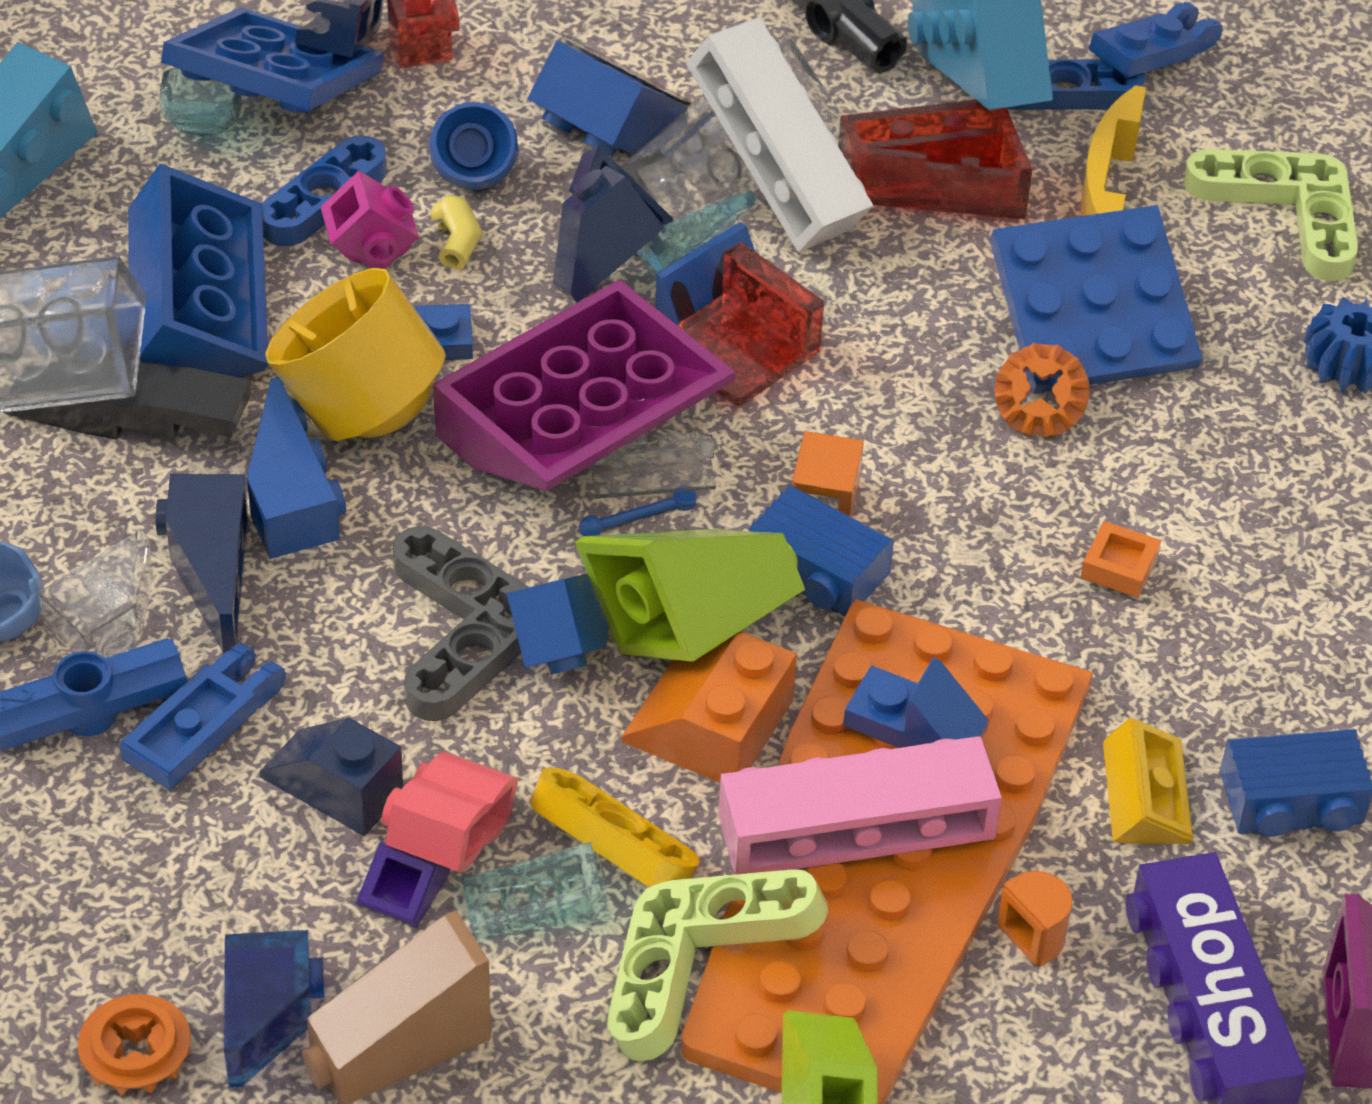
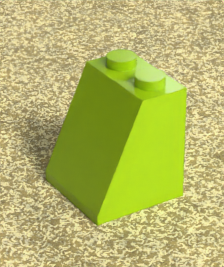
[575,529,805,662]

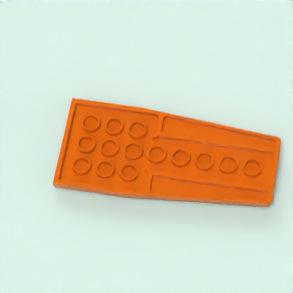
[681,599,1093,1104]

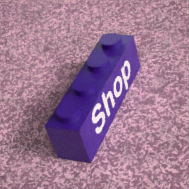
[1126,852,1306,1104]

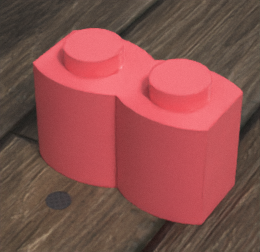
[382,751,519,872]

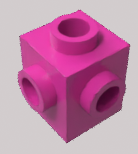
[321,171,419,269]

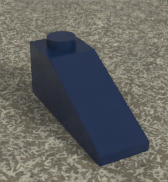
[156,474,248,654]

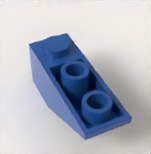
[247,377,346,559]

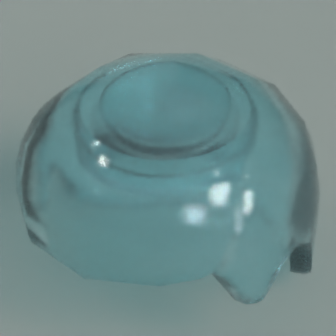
[159,68,242,138]

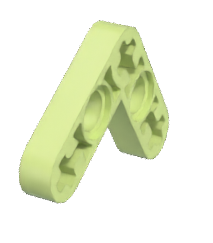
[1183,149,1358,281]
[607,869,828,1062]

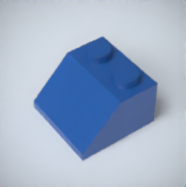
[527,40,689,156]

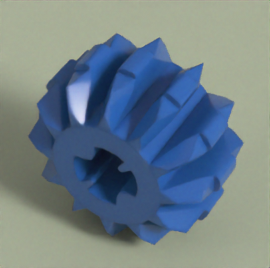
[1304,297,1372,394]

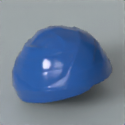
[429,102,519,191]

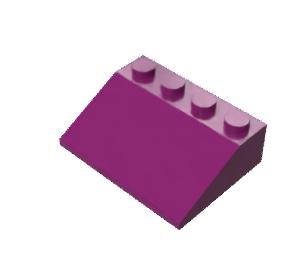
[433,279,735,491]

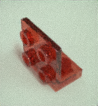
[677,242,824,406]

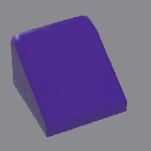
[356,841,451,927]

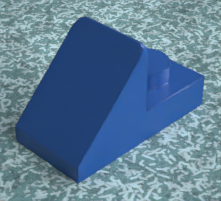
[843,657,989,748]

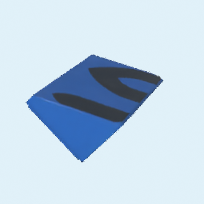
[655,222,765,333]

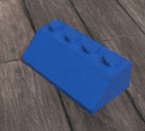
[128,163,269,377]

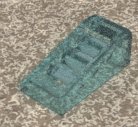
[636,190,757,277]
[462,842,613,940]

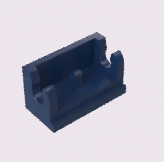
[295,0,385,58]

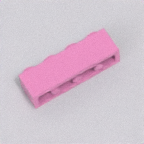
[718,736,1002,875]

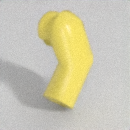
[431,195,482,270]

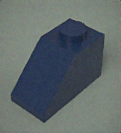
[553,166,664,303]
[259,717,403,836]

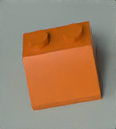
[622,631,797,782]

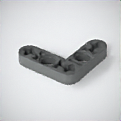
[393,526,529,721]

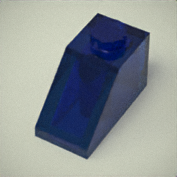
[224,930,325,1088]

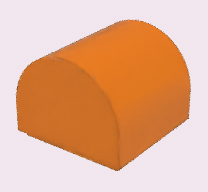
[997,871,1072,967]

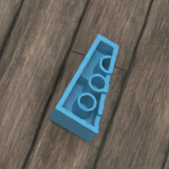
[908,0,1053,110]
[0,42,98,219]

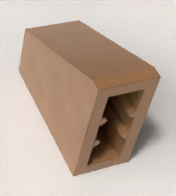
[302,910,491,1104]

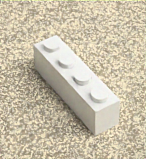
[686,17,874,252]

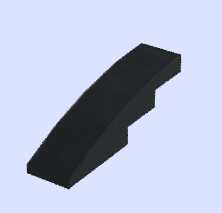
[3,360,251,440]

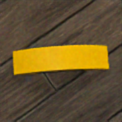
[1081,85,1146,216]

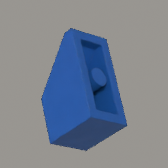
[506,574,609,675]

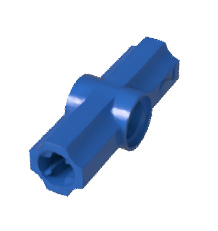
[0,638,187,751]

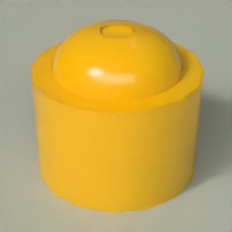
[265,268,446,441]

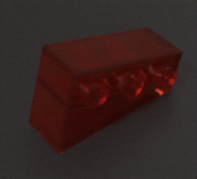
[838,99,1033,220]

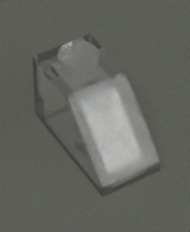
[38,530,153,658]

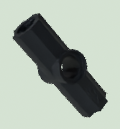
[792,0,907,74]

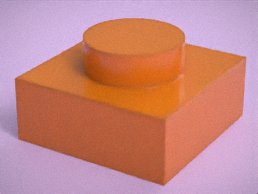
[1080,521,1162,598]

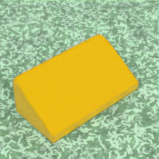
[1103,717,1193,844]

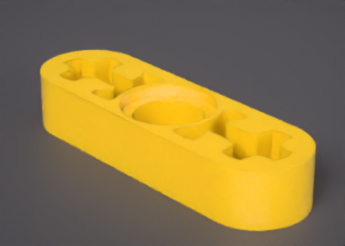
[529,767,700,887]

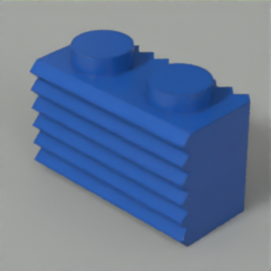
[749,485,894,617]
[1220,728,1372,836]

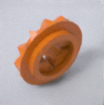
[995,343,1090,437]
[78,994,191,1096]

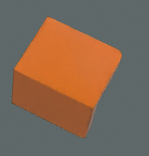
[792,431,864,517]

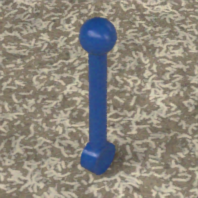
[579,487,697,537]

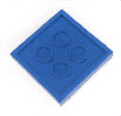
[161,7,384,113]
[989,205,1203,394]

